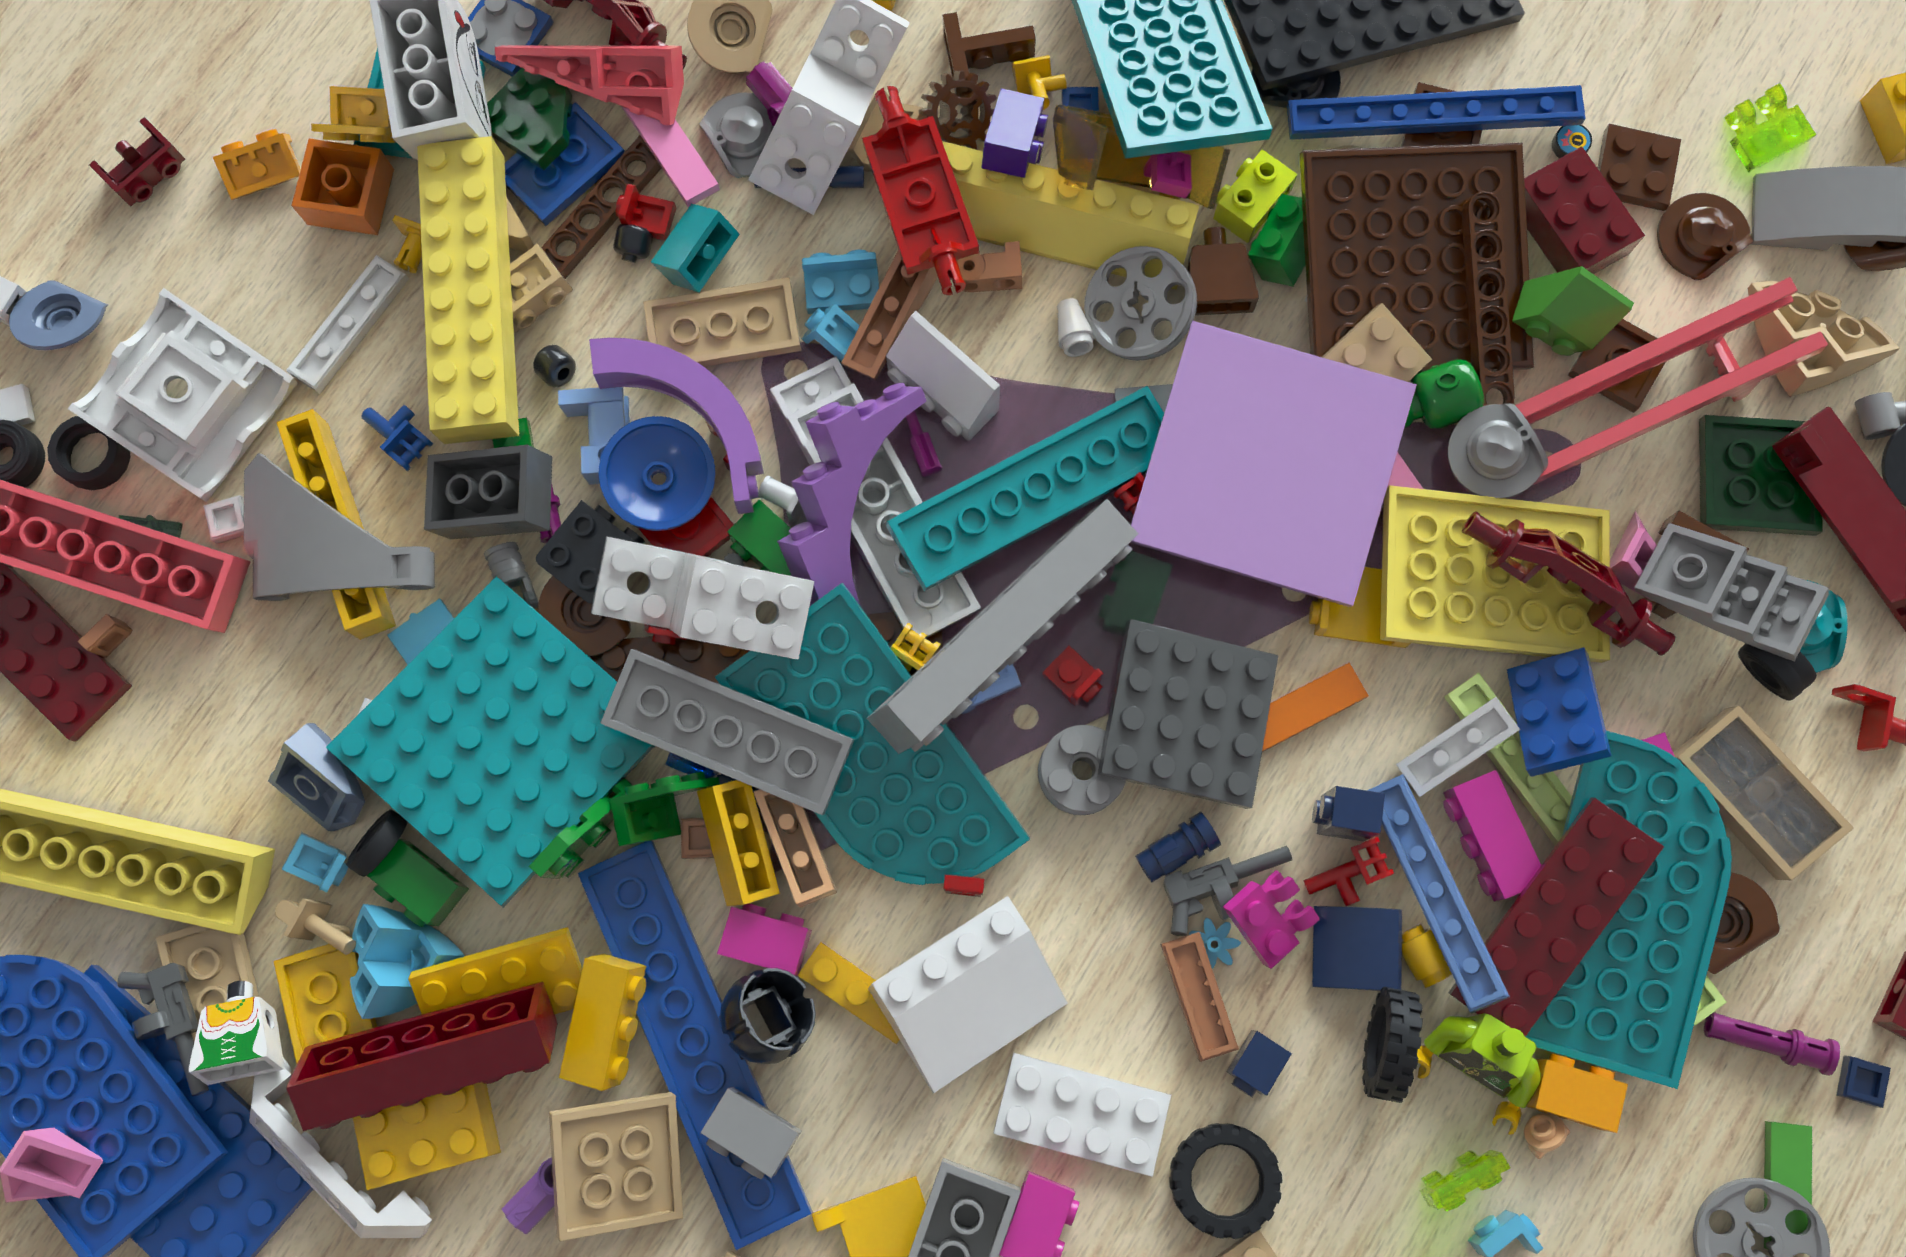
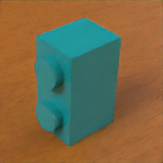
[651,203,740,293]

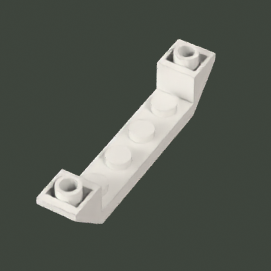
[249,1058,432,1238]

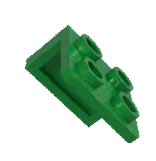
[610,772,720,846]

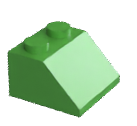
[1512,266,1634,356]

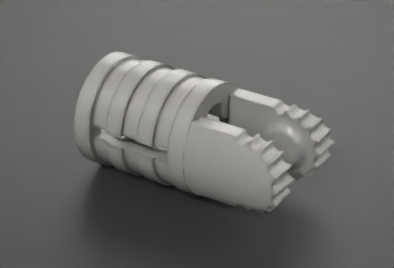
[484,542,539,609]

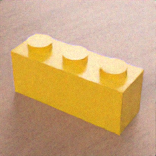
[697,780,780,906]
[559,954,646,1091]

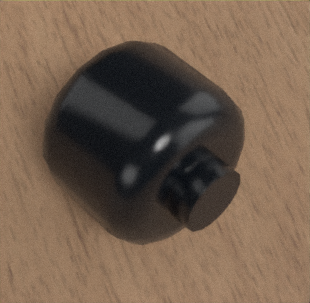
[613,224,653,263]
[533,345,576,387]

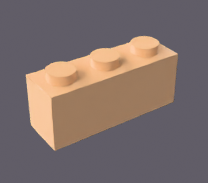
[754,789,837,908]

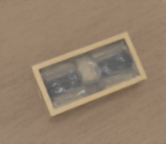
[1673,705,1854,881]

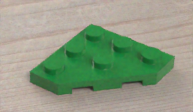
[528,778,633,879]

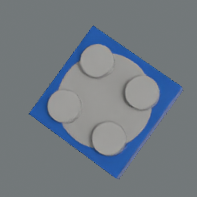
[468,0,554,76]

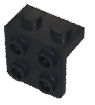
[536,500,645,604]

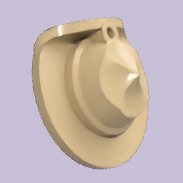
[687,0,773,74]

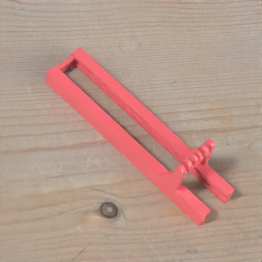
[1515,277,1828,485]

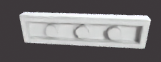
[286,255,409,394]

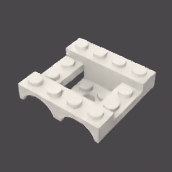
[68,288,298,502]

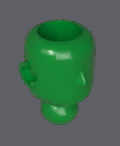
[1404,359,1484,429]

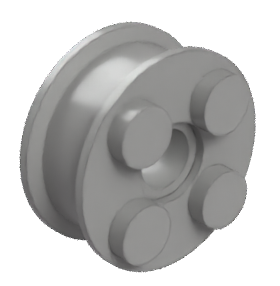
[1038,725,1126,815]

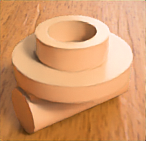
[1524,1113,1570,1159]

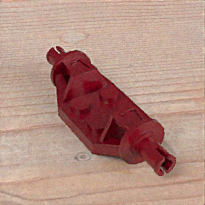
[543,0,687,69]
[1462,511,1676,656]

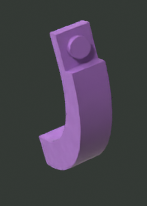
[589,338,764,514]

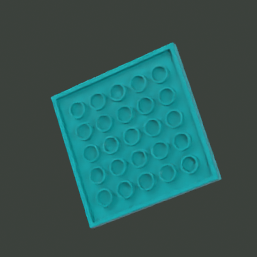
[326,576,655,908]

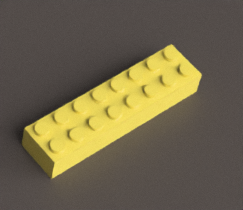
[417,136,519,444]

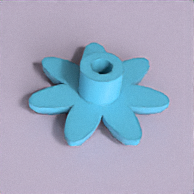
[1189,918,1241,969]

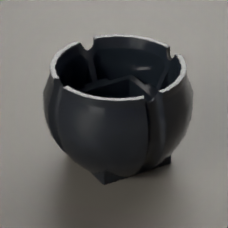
[719,968,816,1064]

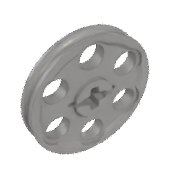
[1084,246,1197,361]
[1693,1178,1830,1257]

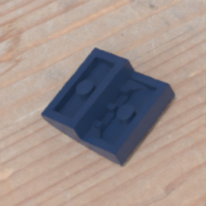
[1312,906,1402,991]

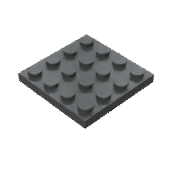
[1098,619,1278,809]

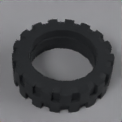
[1362,987,1423,1103]
[1169,1123,1282,1239]

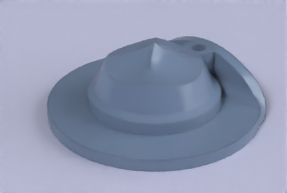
[9,280,108,350]

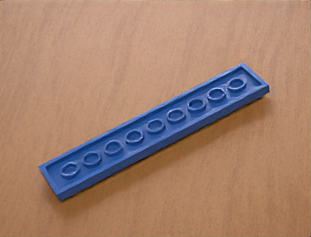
[578,841,813,1250]

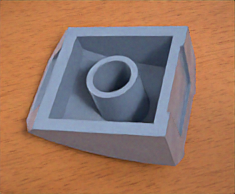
[268,723,365,831]

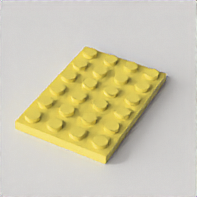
[1380,485,1610,663]

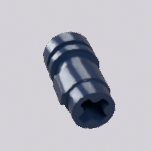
[1135,812,1221,883]

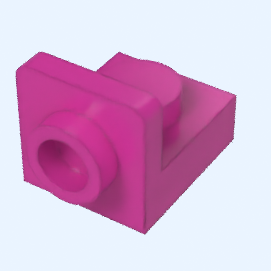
[1144,152,1192,199]

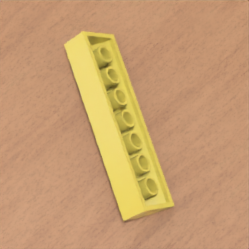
[942,141,1199,290]
[0,789,275,935]

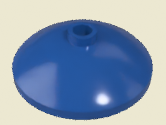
[599,416,716,531]

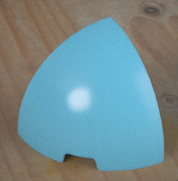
[350,904,465,1019]

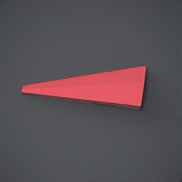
[495,45,684,125]

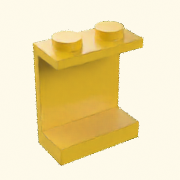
[1309,567,1411,648]

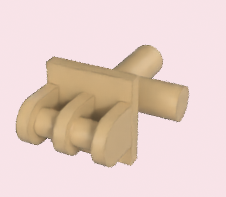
[275,898,356,955]

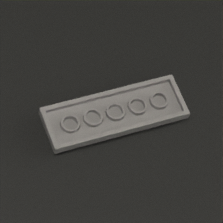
[601,649,855,815]

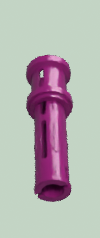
[1704,1012,1840,1076]

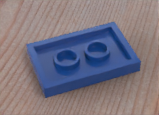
[505,102,625,226]
[1507,647,1612,777]

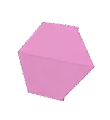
[1610,511,1657,601]
[0,1128,103,1203]

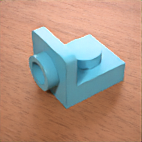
[802,303,860,362]

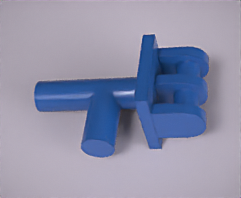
[361,404,433,471]

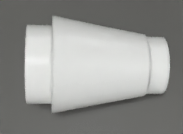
[1057,298,1095,357]

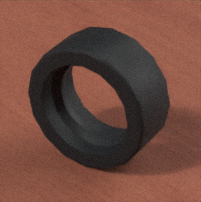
[47,416,131,491]

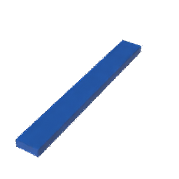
[1287,85,1586,140]

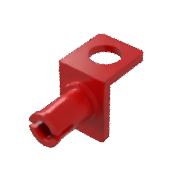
[1831,684,1906,752]

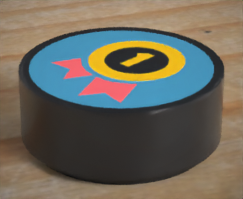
[1552,125,1592,158]

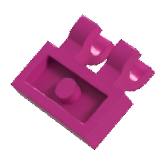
[1223,870,1320,969]

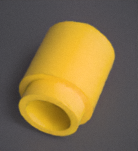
[1402,924,1452,988]

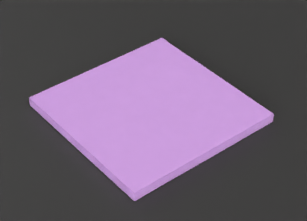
[1131,320,1417,607]

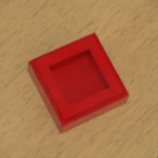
[943,874,985,897]

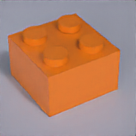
[291,138,394,235]

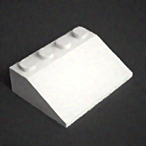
[868,896,1068,1093]

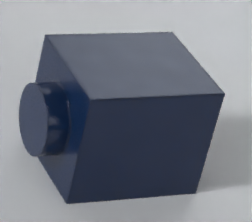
[1226,1030,1292,1098]

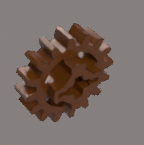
[919,71,997,150]

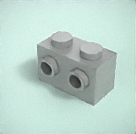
[701,1087,802,1179]

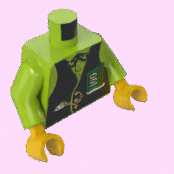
[1417,1013,1541,1135]

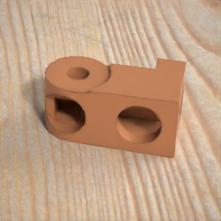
[956,241,1023,293]

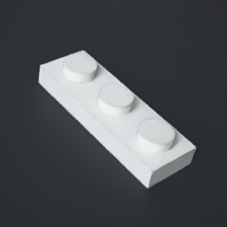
[1396,697,1520,797]

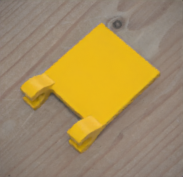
[811,1176,926,1257]

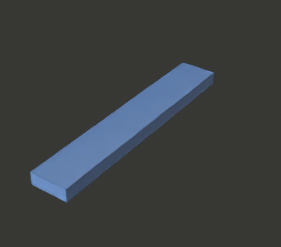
[1367,774,1510,1013]

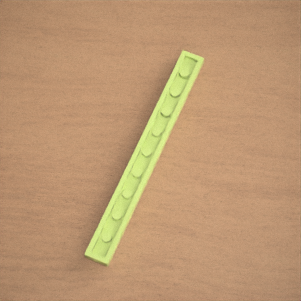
[1444,673,1727,1026]

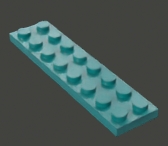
[886,386,1164,591]

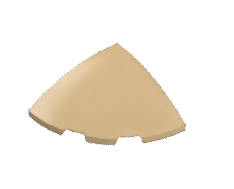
[1747,281,1900,397]

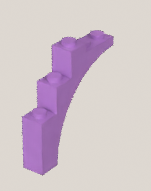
[777,383,927,607]

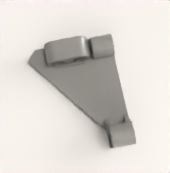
[244,453,435,601]

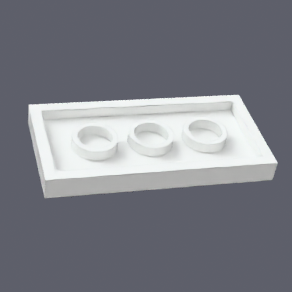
[994,1053,1171,1177]

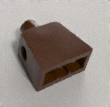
[1185,227,1259,316]

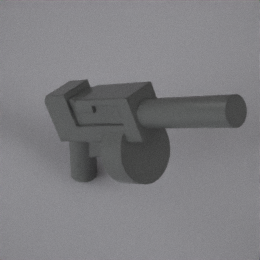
[1164,846,1292,936]
[118,963,209,1096]

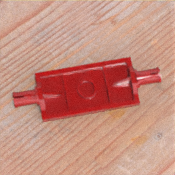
[862,86,980,295]

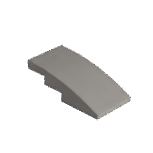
[1751,166,1906,250]
[1634,523,1829,662]

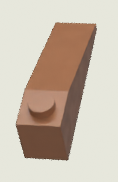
[841,249,938,380]

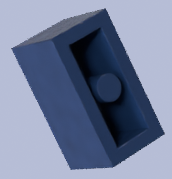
[1312,786,1385,842]

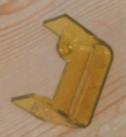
[1053,105,1230,209]

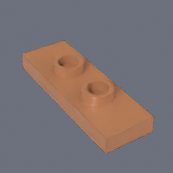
[1160,932,1239,1062]

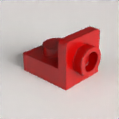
[1042,645,1104,706]

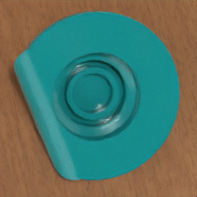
[1800,580,1848,673]

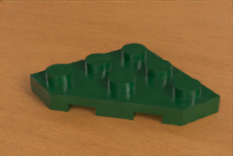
[487,44,572,171]

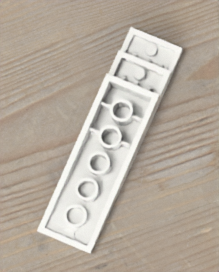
[770,356,981,645]

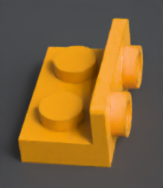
[213,129,301,200]

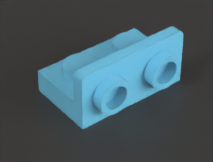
[802,249,879,314]

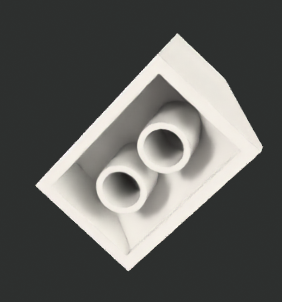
[886,311,1000,441]

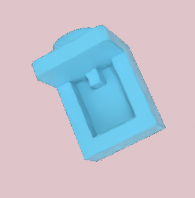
[282,832,349,893]
[1468,1210,1543,1257]

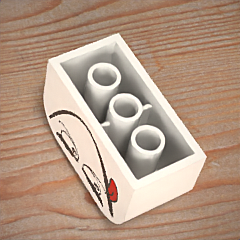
[369,0,491,160]

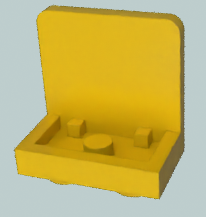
[311,86,396,143]

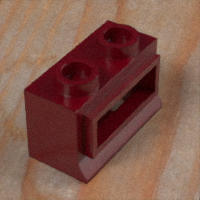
[89,117,185,207]

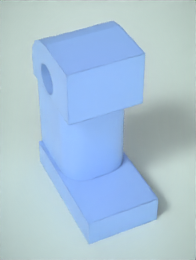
[558,387,630,485]

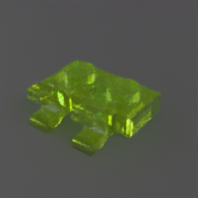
[1724,83,1816,173]
[1419,1150,1511,1211]

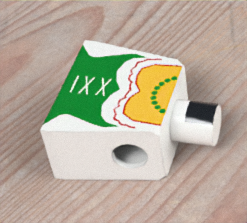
[189,981,284,1085]

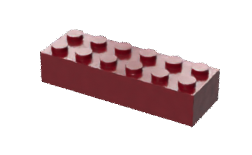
[286,982,558,1131]

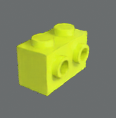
[1213,149,1298,243]

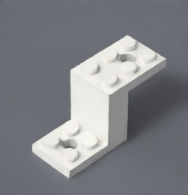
[748,0,909,215]
[591,536,815,659]

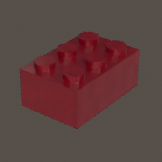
[1524,146,1645,274]

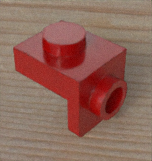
[616,184,677,241]

